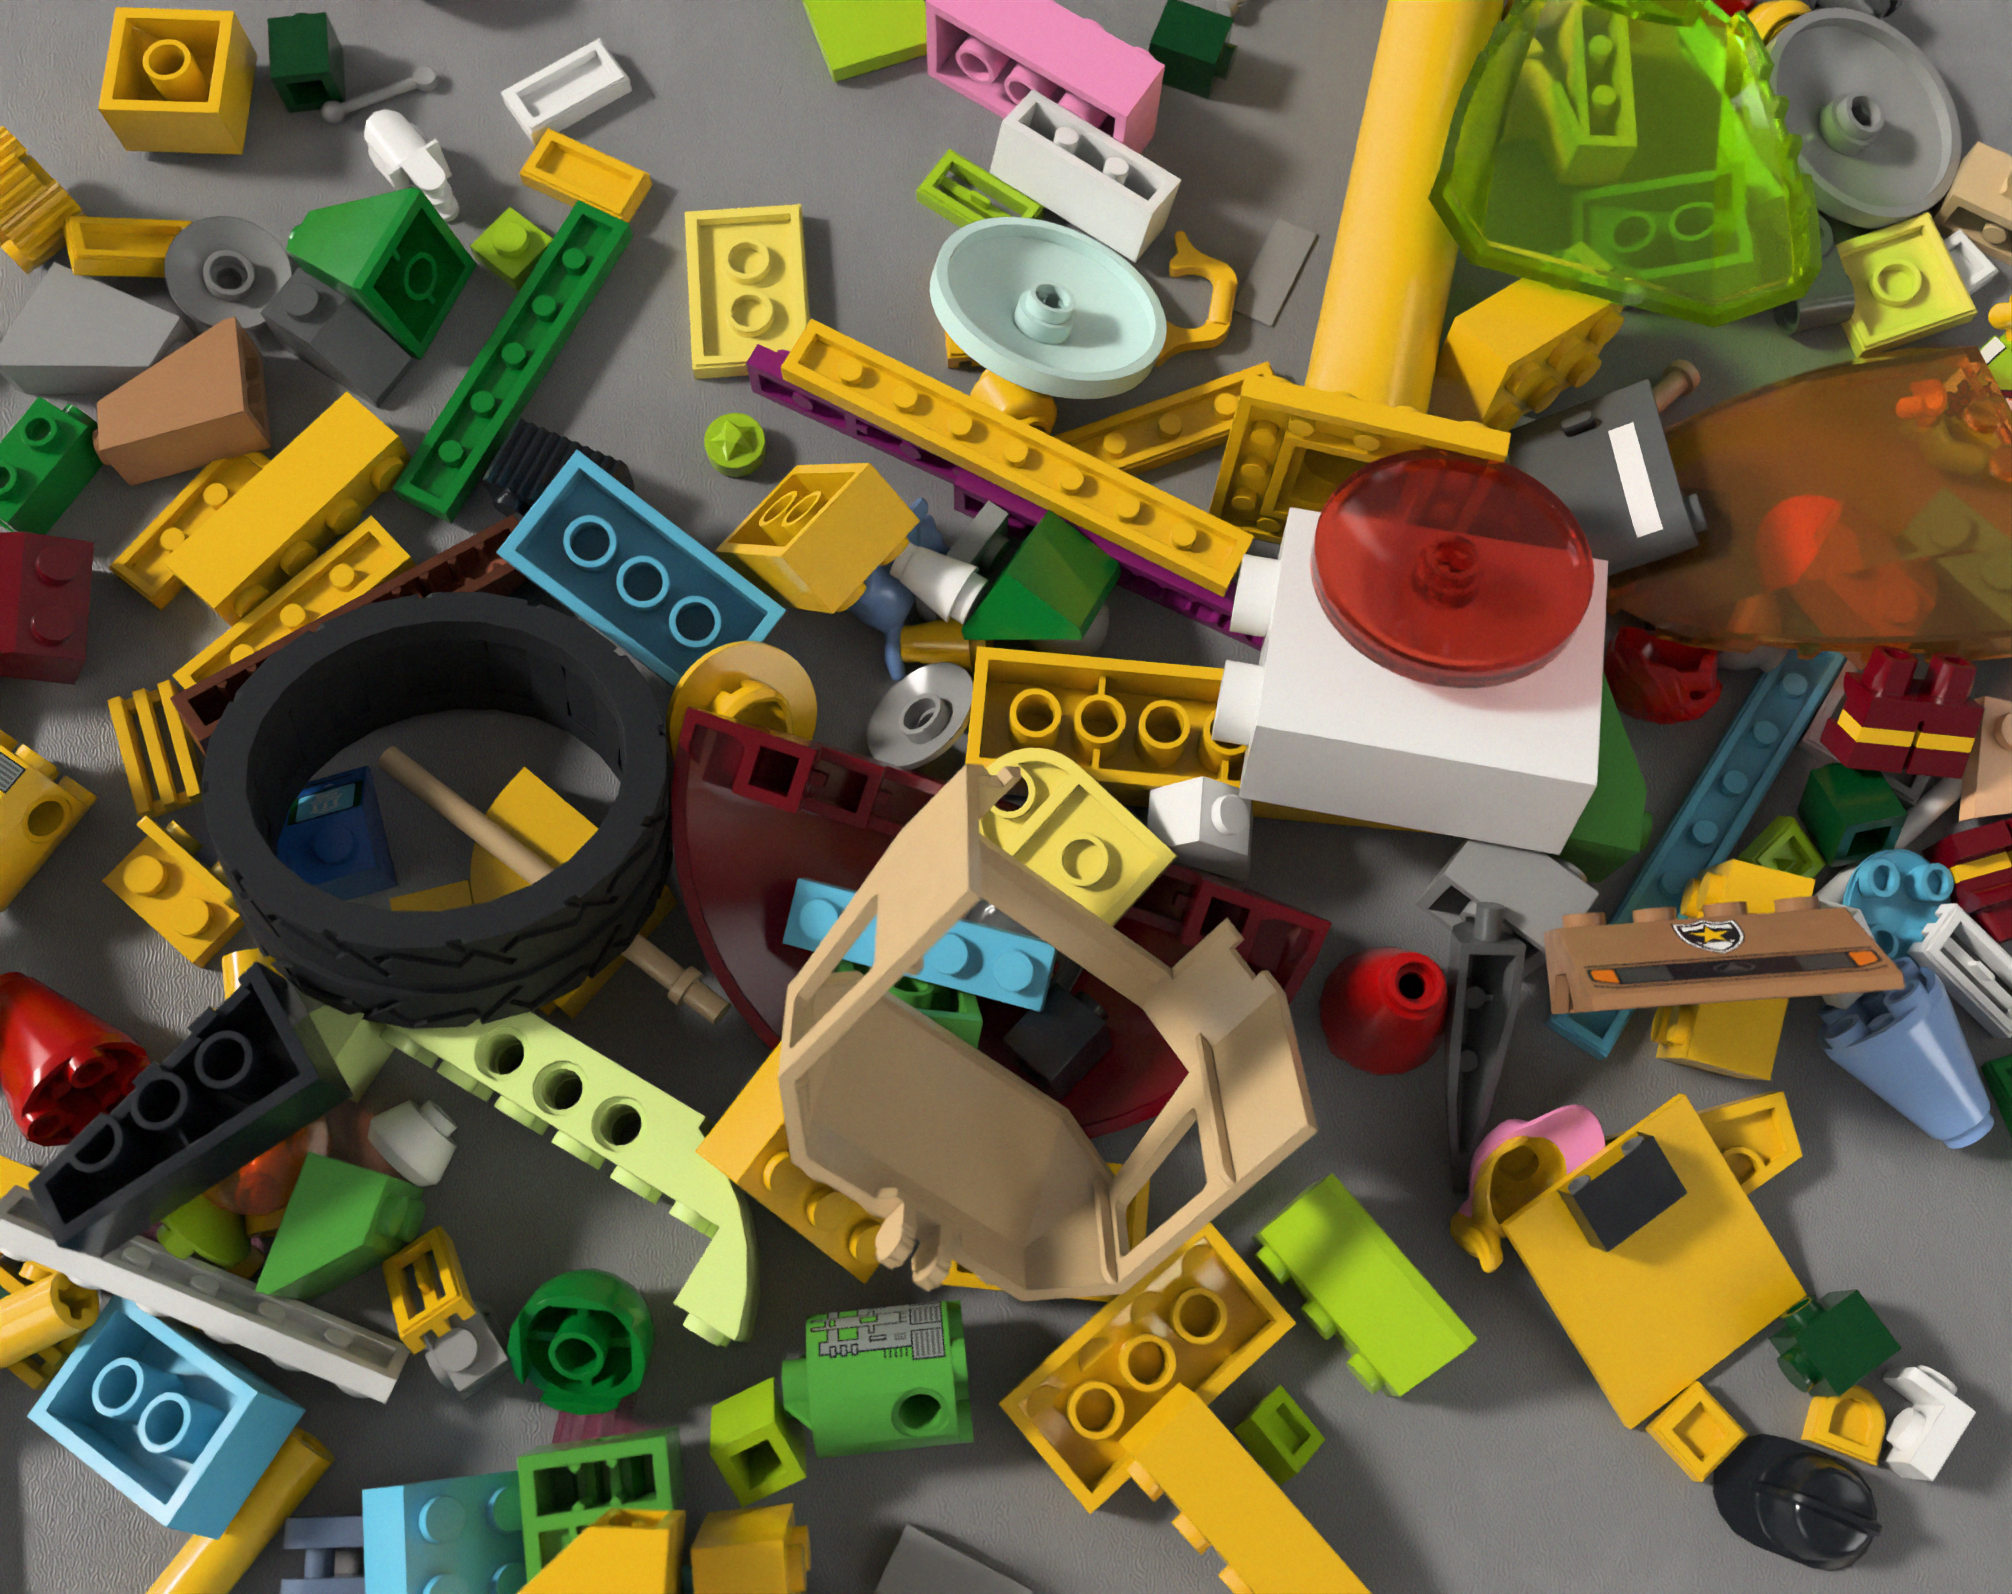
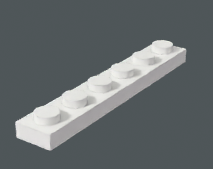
[0,1185,410,1404]

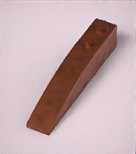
[170,514,528,757]

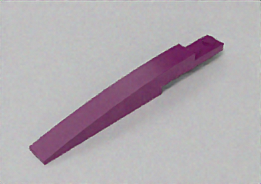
[746,344,1263,651]

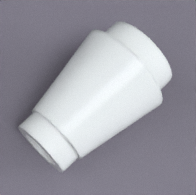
[890,542,989,625]

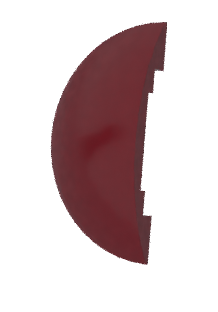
[671,706,1332,1139]

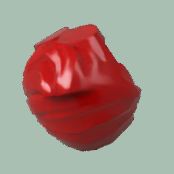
[1603,627,1723,725]

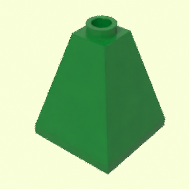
[285,187,477,360]

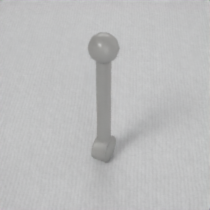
[321,66,438,124]

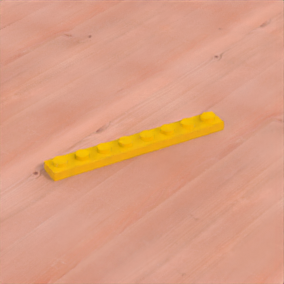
[781,318,1254,597]

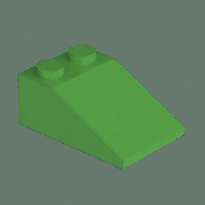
[1544,672,1652,883]

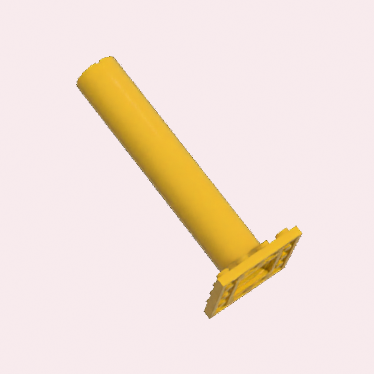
[1208,0,1511,545]

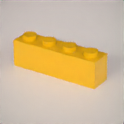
[162,391,411,627]
[1118,1382,1372,1594]

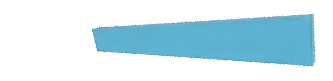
[1544,621,1847,1061]

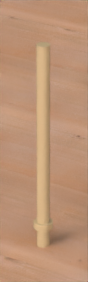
[377,746,731,1025]

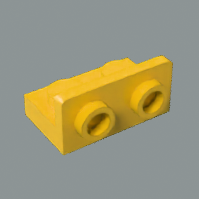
[102,815,245,969]

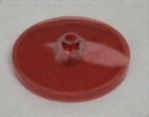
[1310,449,1594,688]

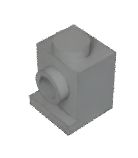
[424,1299,512,1401]

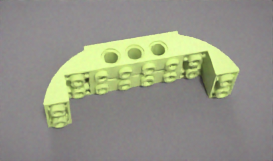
[308,1005,760,1348]

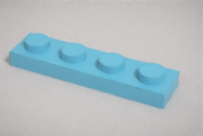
[782,877,1058,1012]

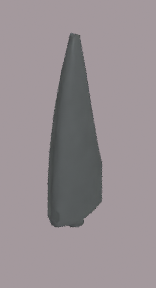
[1444,902,1526,1194]

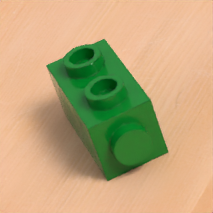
[0,396,104,535]

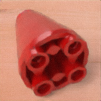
[1319,946,1449,1076]
[0,972,152,1147]

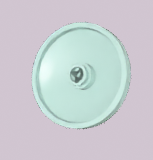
[930,217,1167,399]

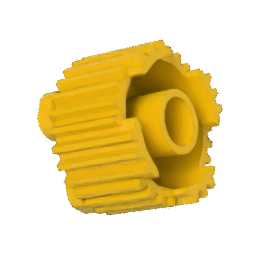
[0,126,87,275]

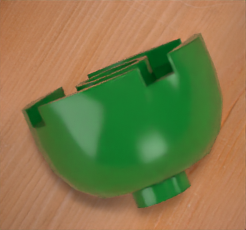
[507,1268,655,1415]

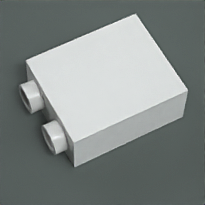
[1212,507,1608,855]

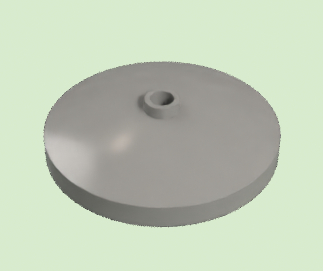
[1752,8,1961,229]

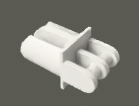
[364,109,459,222]

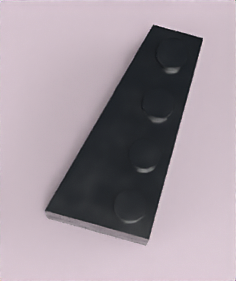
[27,961,354,1258]

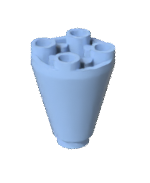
[1816,957,1994,1149]

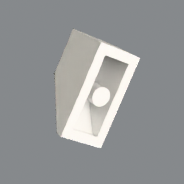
[1147,776,1253,881]

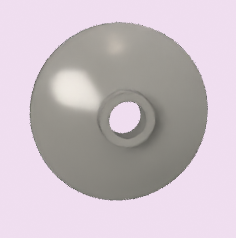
[164,216,292,331]
[867,662,974,770]

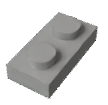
[915,500,1011,623]

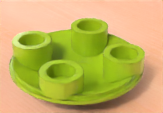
[156,1183,252,1269]

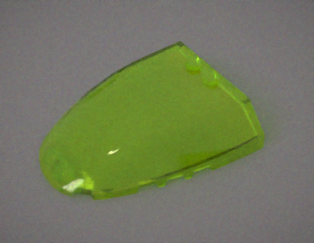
[1428,0,1822,328]

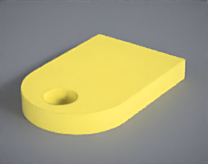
[979,748,1178,927]

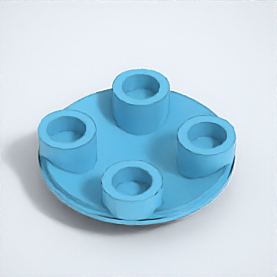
[1843,849,1954,967]

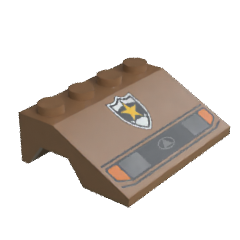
[1543,896,1905,1014]

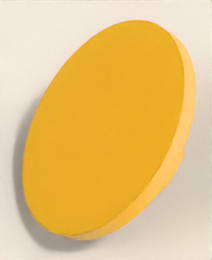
[665,641,817,763]

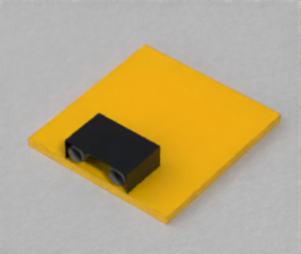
[1500,1093,1807,1430]

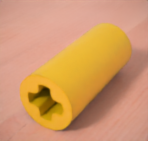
[0,1271,100,1370]

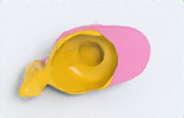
[1450,1104,1605,1273]

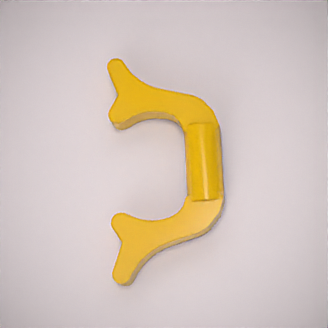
[1155,231,1237,367]

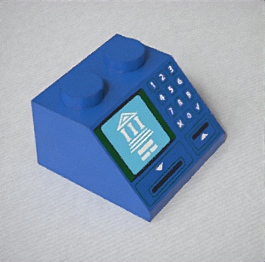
[277,765,398,901]

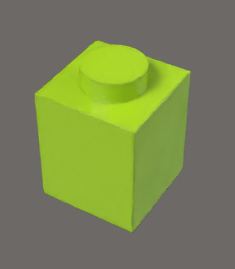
[709,1376,807,1508]

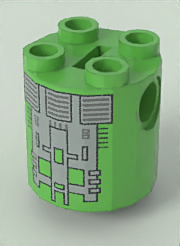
[782,1300,974,1459]

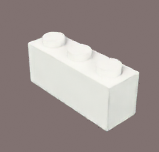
[990,89,1181,262]

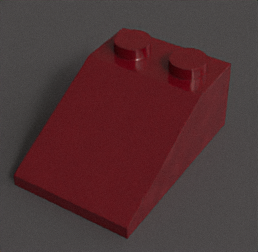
[0,532,94,685]

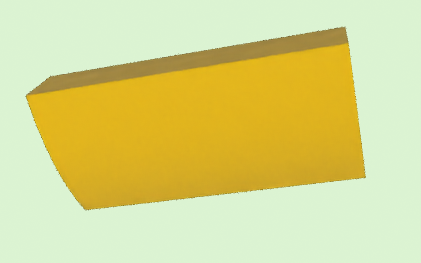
[997,1222,1296,1514]

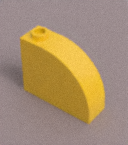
[470,767,678,1019]

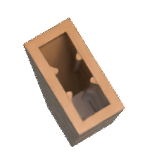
[92,316,272,486]

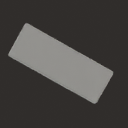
[1233,218,1316,326]

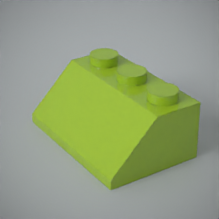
[1251,1173,1478,1397]

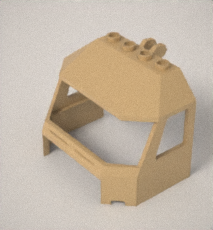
[778,764,1318,1302]

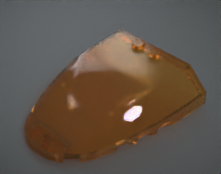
[1606,344,2012,663]

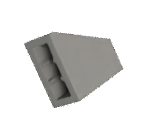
[0,262,196,395]

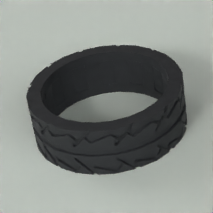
[202,592,673,1029]

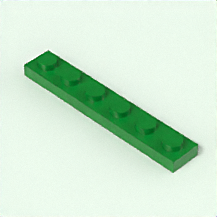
[393,200,633,524]

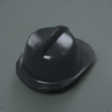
[1712,1434,1882,1571]

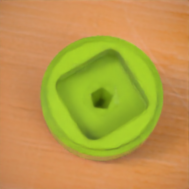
[704,413,767,477]

